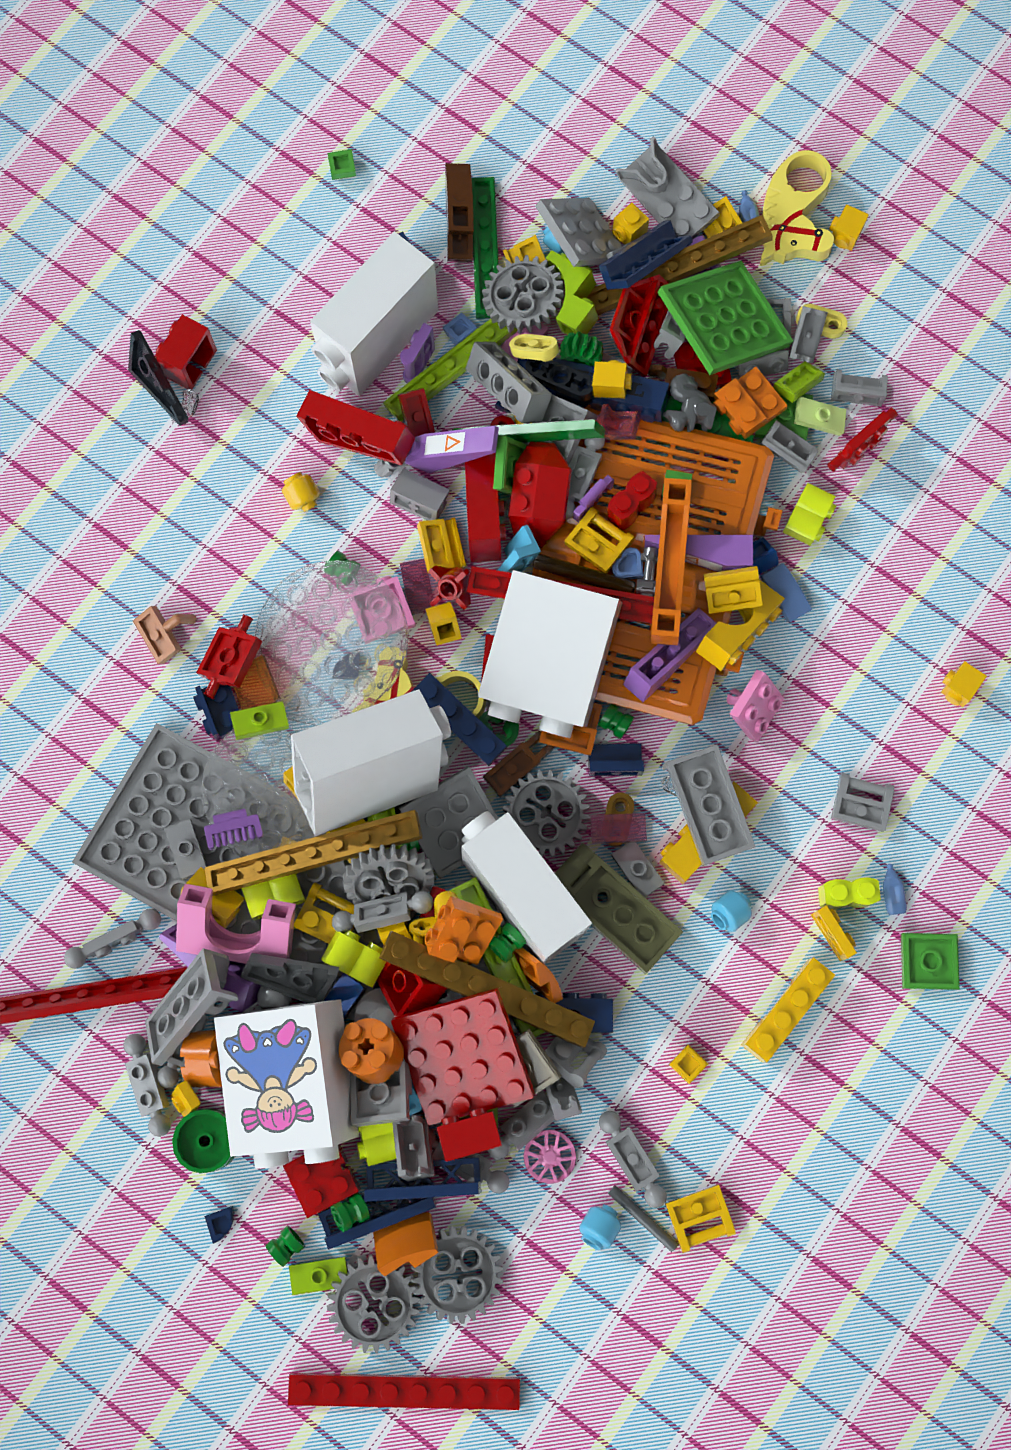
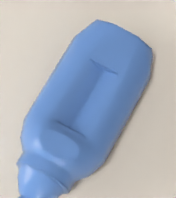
[739,190,759,223]
[883,863,907,915]

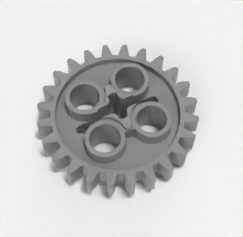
[482,255,565,334]
[503,770,590,857]
[343,844,434,904]
[410,1226,504,1324]
[327,1254,420,1353]

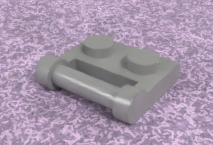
[831,772,894,832]
[545,1037,607,1088]

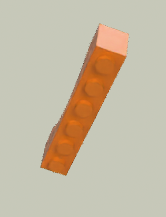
[651,478,692,646]

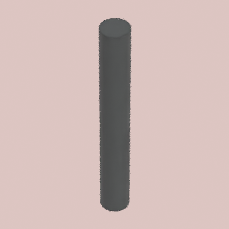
[608,1185,679,1253]

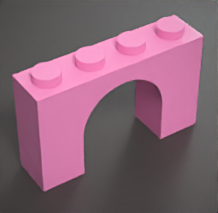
[176,884,296,964]

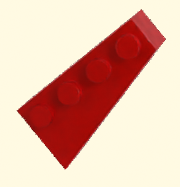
[296,390,415,465]
[465,452,506,563]

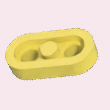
[796,304,847,339]
[509,334,559,362]

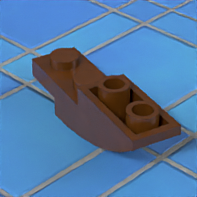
[445,163,474,262]

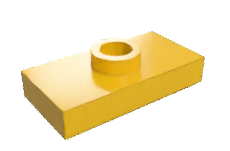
[171,1080,201,1117]

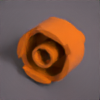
[339,1018,404,1084]
[180,1030,222,1088]

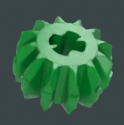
[559,331,603,367]

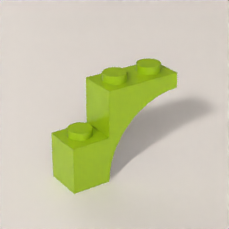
[546,250,599,335]

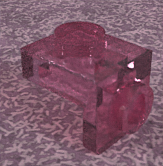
[597,404,641,440]

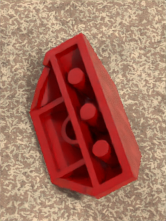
[609,275,670,377]
[509,442,572,548]

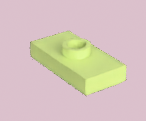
[794,397,847,436]

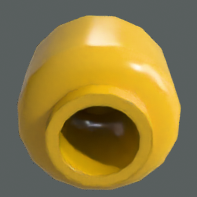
[282,472,320,512]

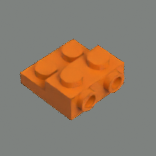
[713,366,788,439]
[425,896,503,965]

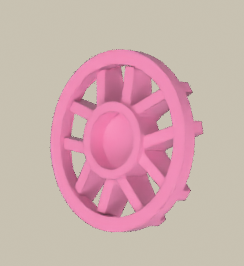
[524,1129,576,1184]

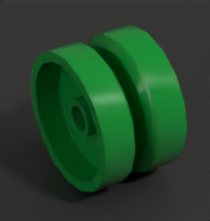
[172,1109,236,1174]

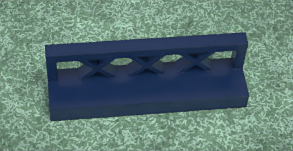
[599,220,693,290]
[364,1157,482,1202]
[318,1179,436,1250]

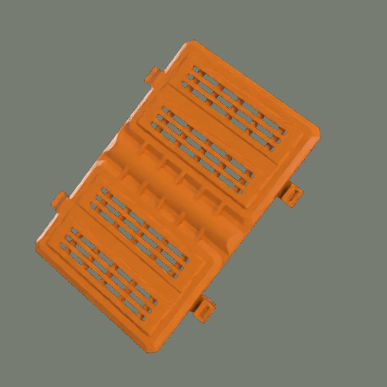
[532,405,783,726]

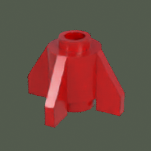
[428,565,471,610]

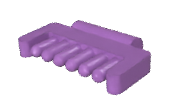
[573,475,614,523]
[204,808,263,850]

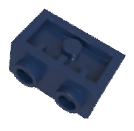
[193,685,239,741]

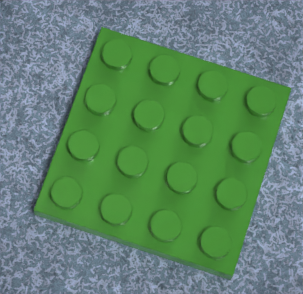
[658,260,793,375]

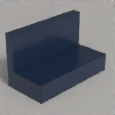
[588,743,644,777]

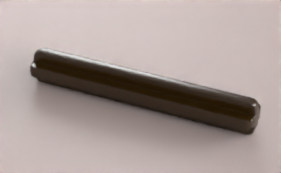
[533,554,635,593]

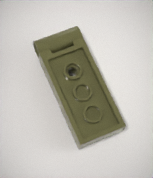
[555,843,683,974]

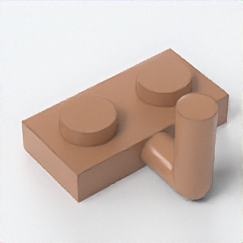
[133,606,197,664]

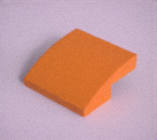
[539,703,602,756]
[513,947,563,1003]
[373,1212,439,1277]

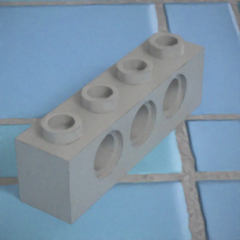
[466,342,552,424]

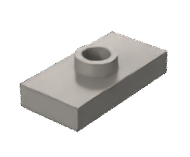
[164,819,207,880]
[611,839,665,897]

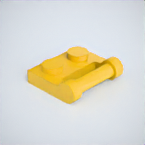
[564,507,635,573]
[294,882,355,944]
[665,1184,736,1253]

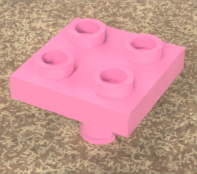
[727,670,785,742]

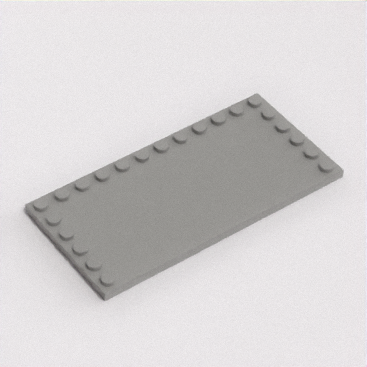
[72,723,437,1021]

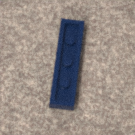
[411,673,507,766]

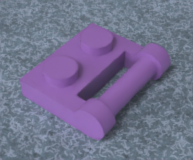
[400,323,435,383]

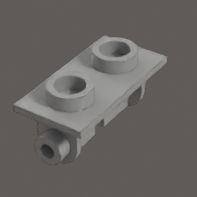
[735,349,789,379]

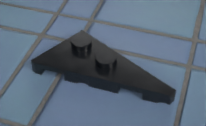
[128,330,189,426]

